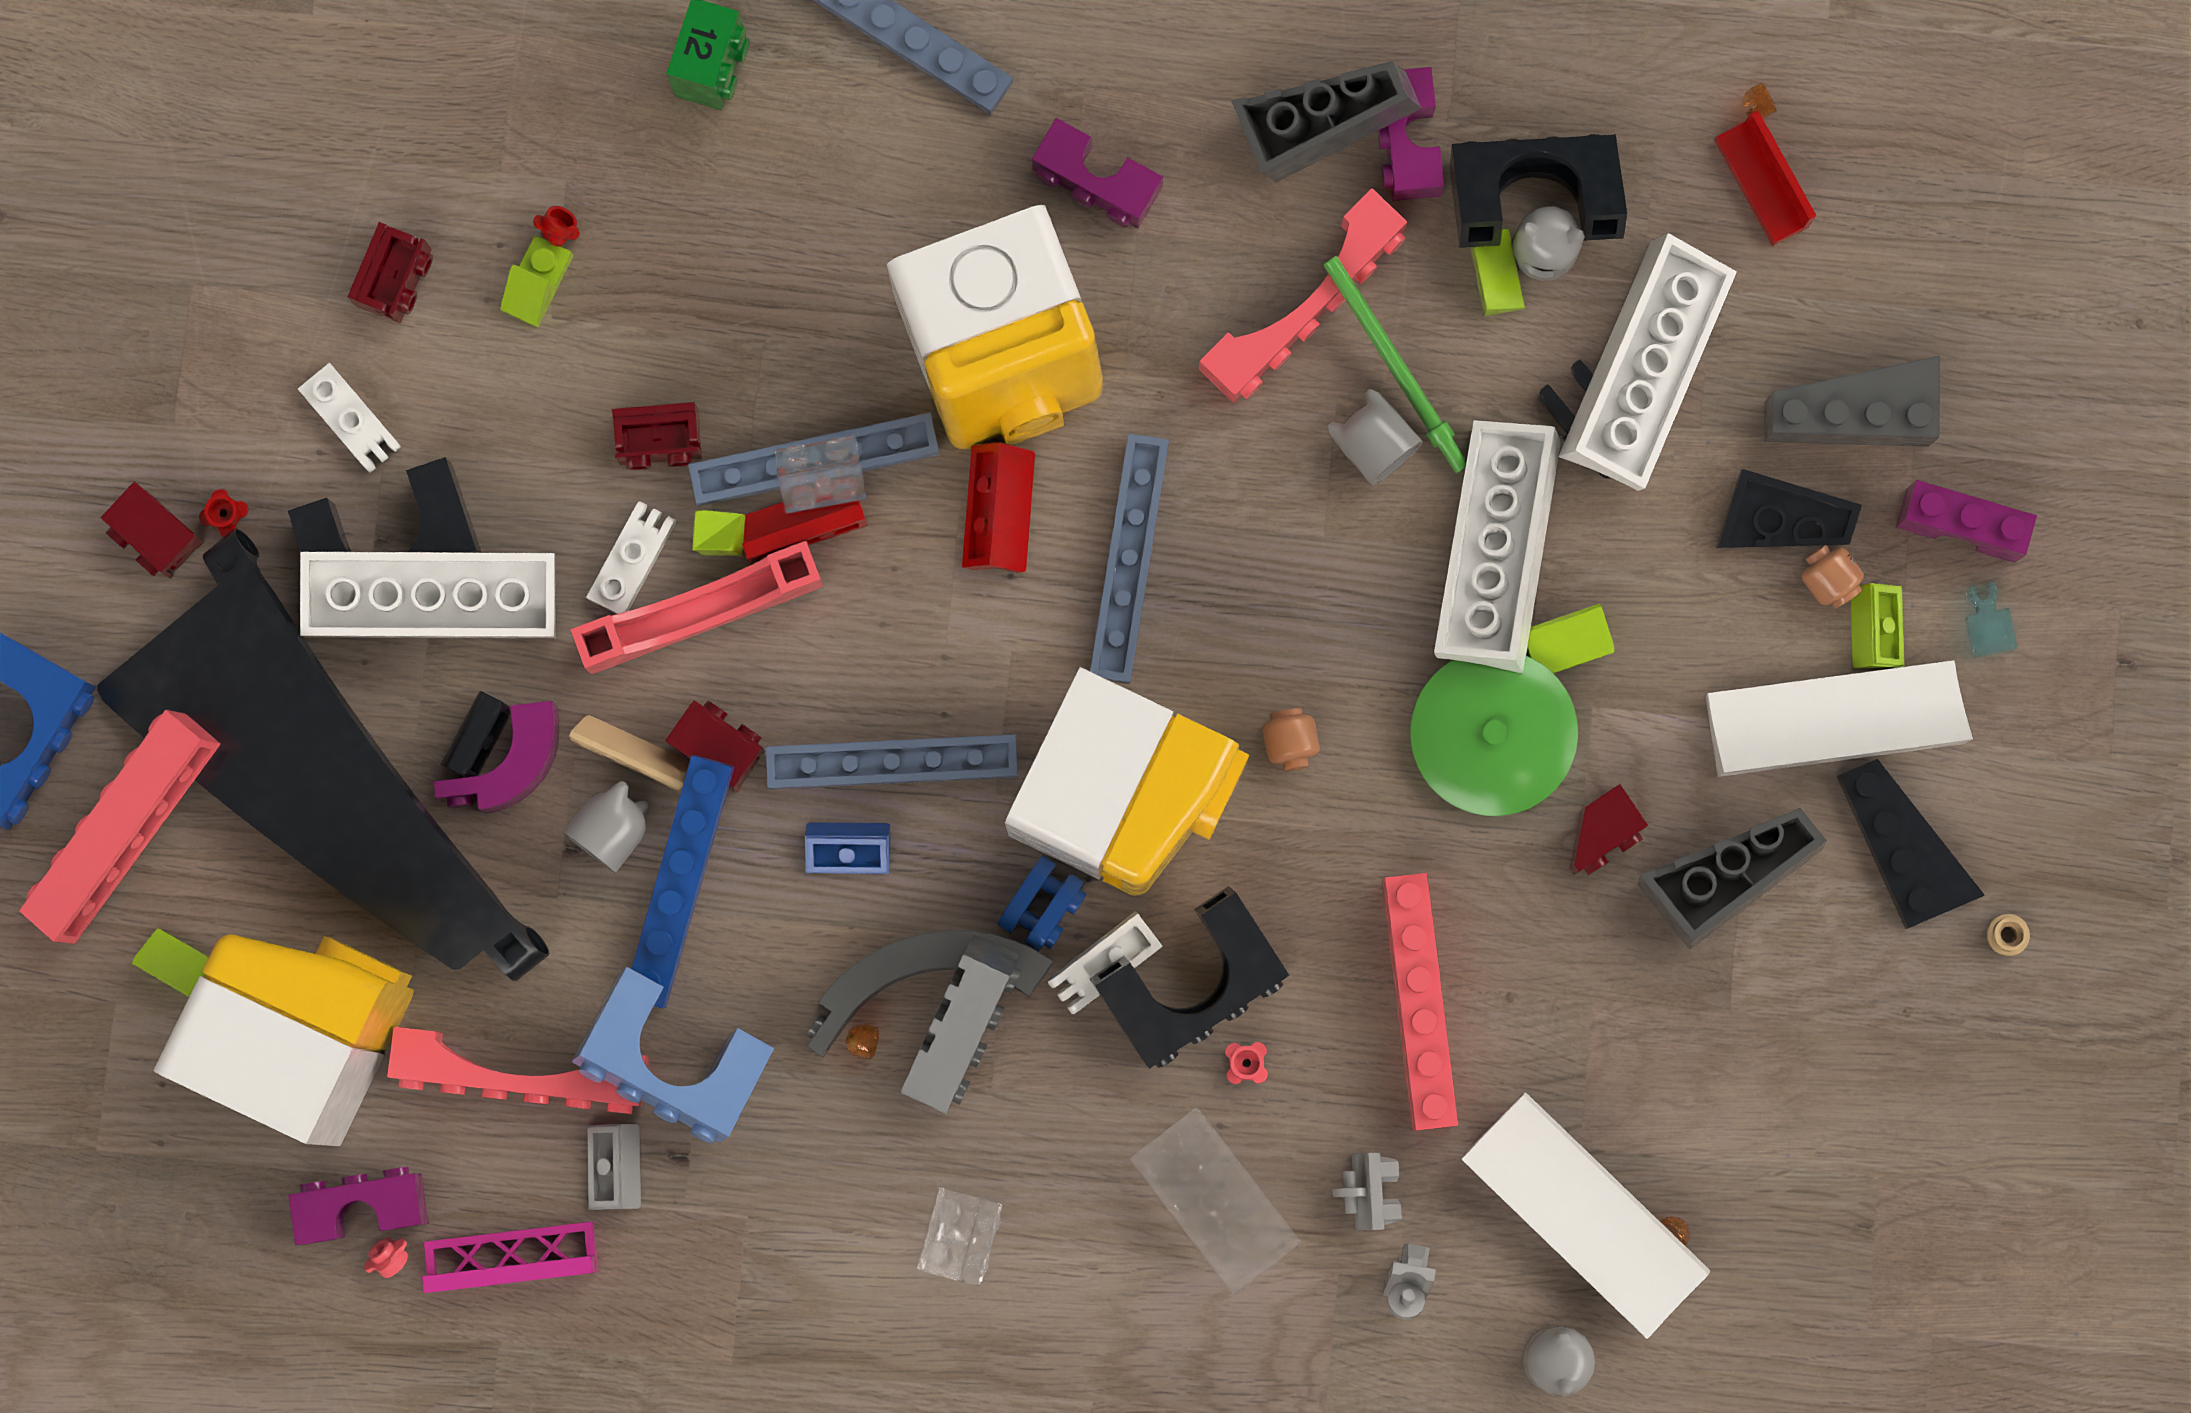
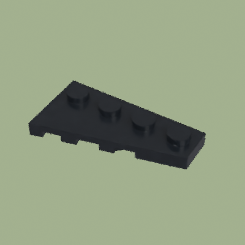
[1837,759,1985,929]

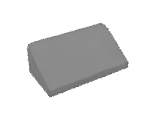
[587,1124,641,1210]

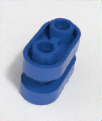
[997,855,1087,952]

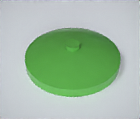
[1410,656,1578,816]

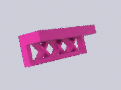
[422,1222,599,1293]

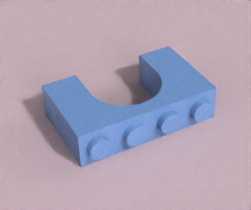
[572,967,774,1144]

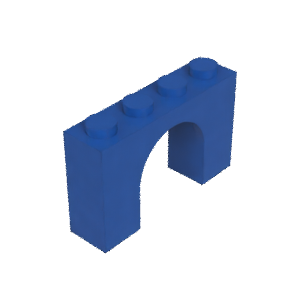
[0,633,96,830]

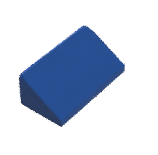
[805,822,890,874]

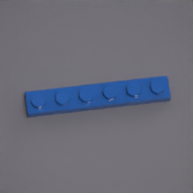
[631,755,735,1009]

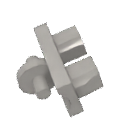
[1332,1152,1402,1230]
[1383,1243,1436,1320]

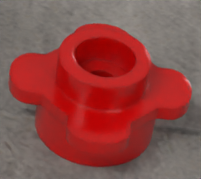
[533,206,580,247]
[199,489,249,537]

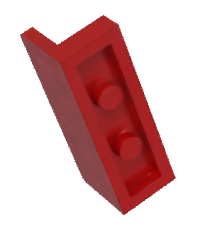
[1714,110,1816,246]
[962,442,1035,573]
[742,480,868,565]

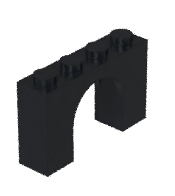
[1450,134,1627,248]
[288,457,482,553]
[1089,886,1290,1069]

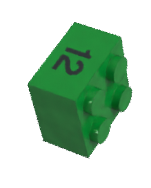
[666,0,750,111]

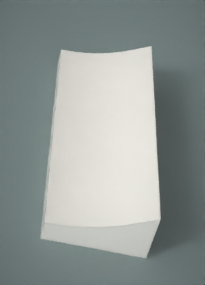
[1558,233,1737,491]
[1434,420,1561,674]
[300,552,556,638]
[1705,660,1973,777]
[1462,1092,1710,1339]

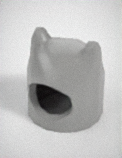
[1512,206,1584,281]
[1327,389,1423,486]
[562,781,649,873]
[1522,1325,1595,1397]

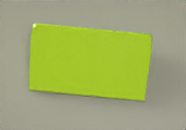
[1470,229,1525,317]
[1851,583,1904,669]
[1526,603,1615,673]
[131,928,209,997]

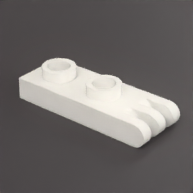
[298,363,401,473]
[586,501,676,614]
[1047,911,1163,1014]

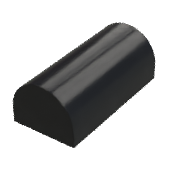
[440,691,511,778]

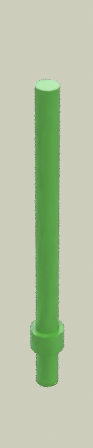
[1323,255,1467,473]

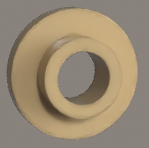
[1987,914,2030,956]

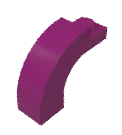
[434,701,560,814]

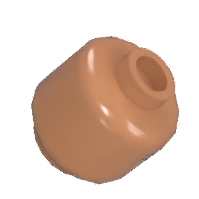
[1801,544,1864,608]
[1262,708,1320,771]

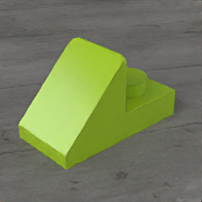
[500,235,574,328]

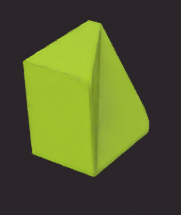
[692,510,745,556]

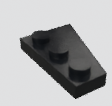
[1716,469,1862,548]

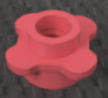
[1225,1042,1268,1084]
[364,1237,408,1278]

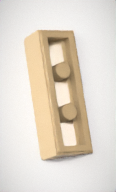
[569,715,690,793]

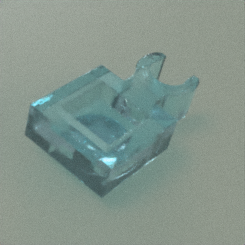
[1965,582,2018,658]

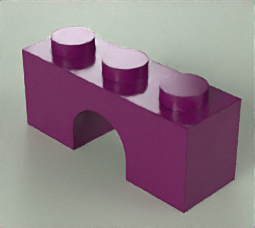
[1378,67,1444,201]
[1032,118,1163,229]
[1896,480,2037,563]
[288,1166,429,1246]

